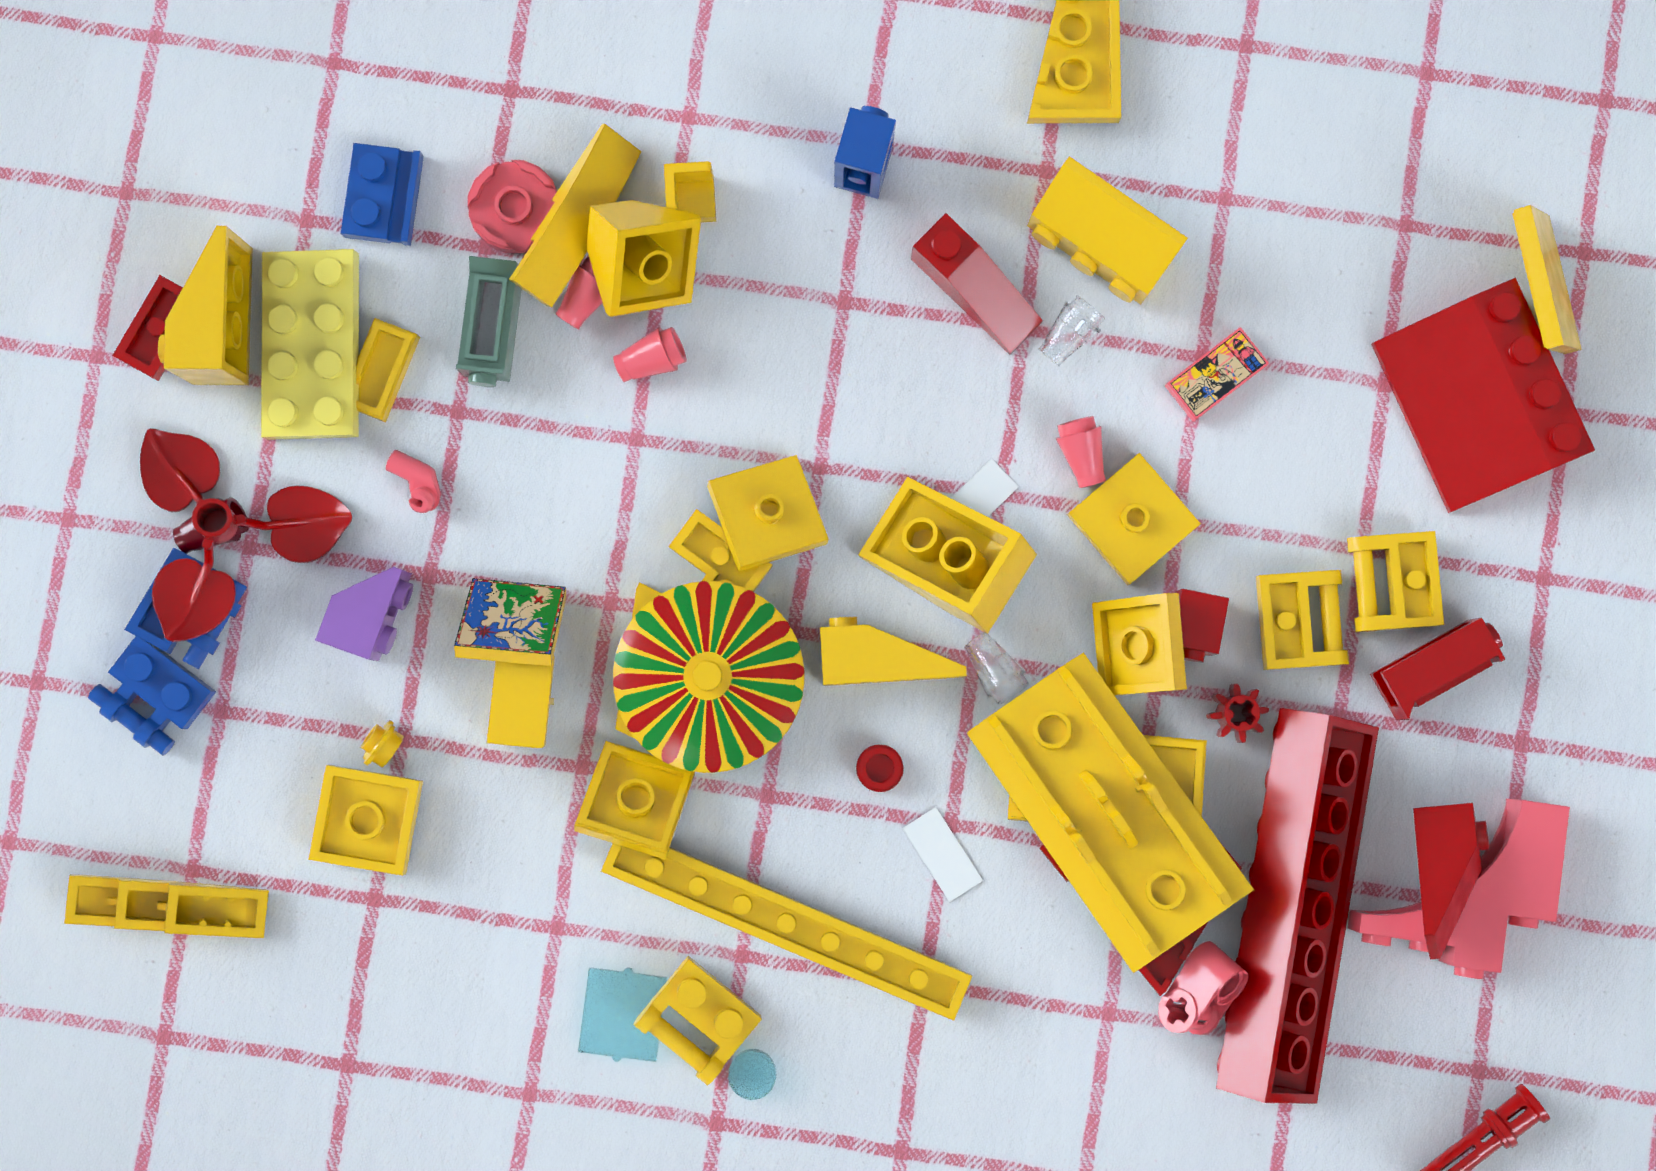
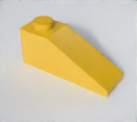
[820,617,967,686]

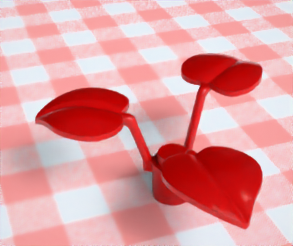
[140,428,352,642]

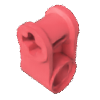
[1158,941,1248,1035]

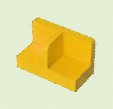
[487,656,555,748]

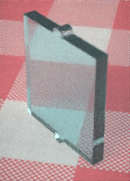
[578,967,667,1062]

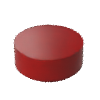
[856,745,904,792]

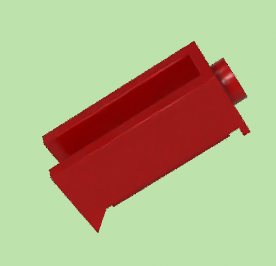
[1370,617,1505,720]

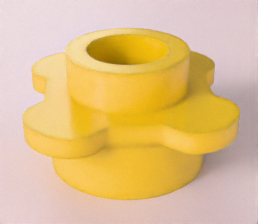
[360,720,404,767]

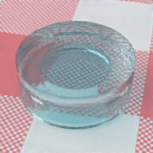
[728,1049,776,1100]

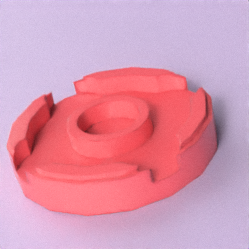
[468,160,557,253]

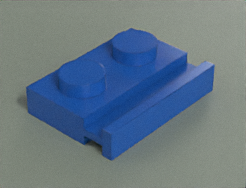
[340,143,424,246]

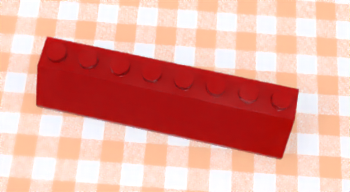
[1216,708,1379,1104]

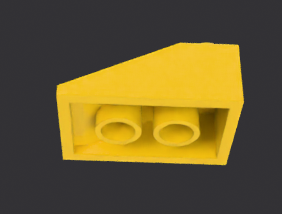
[158,225,253,385]
[858,477,1037,634]

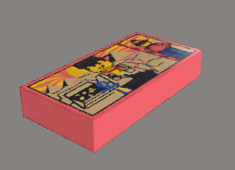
[1165,327,1269,422]

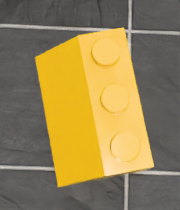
[1027,156,1188,305]

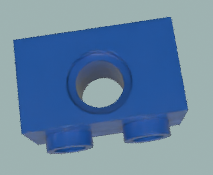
[834,106,896,199]

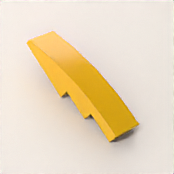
[509,124,641,308]
[64,874,269,938]

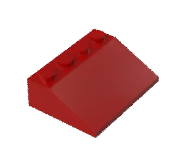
[1371,277,1595,513]

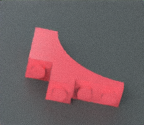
[1347,798,1570,979]

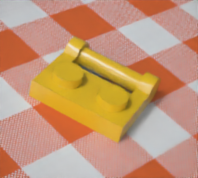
[1347,531,1444,632]
[1256,570,1349,670]
[633,956,762,1086]

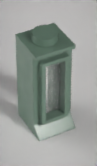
[456,256,522,387]

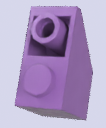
[315,567,413,661]

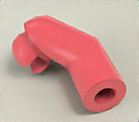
[386,450,441,513]

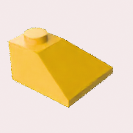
[587,200,701,317]

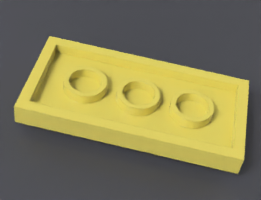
[261,249,359,440]

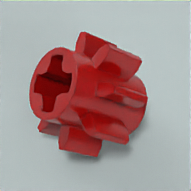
[1206,683,1269,743]

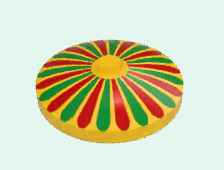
[613,581,805,773]

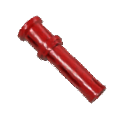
[1420,1084,1550,1171]

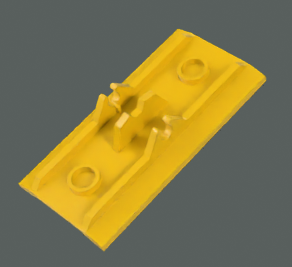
[967,652,1254,973]

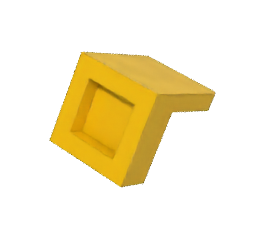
[664,161,717,223]

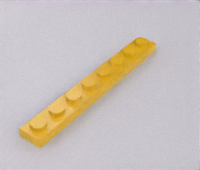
[600,843,972,1021]

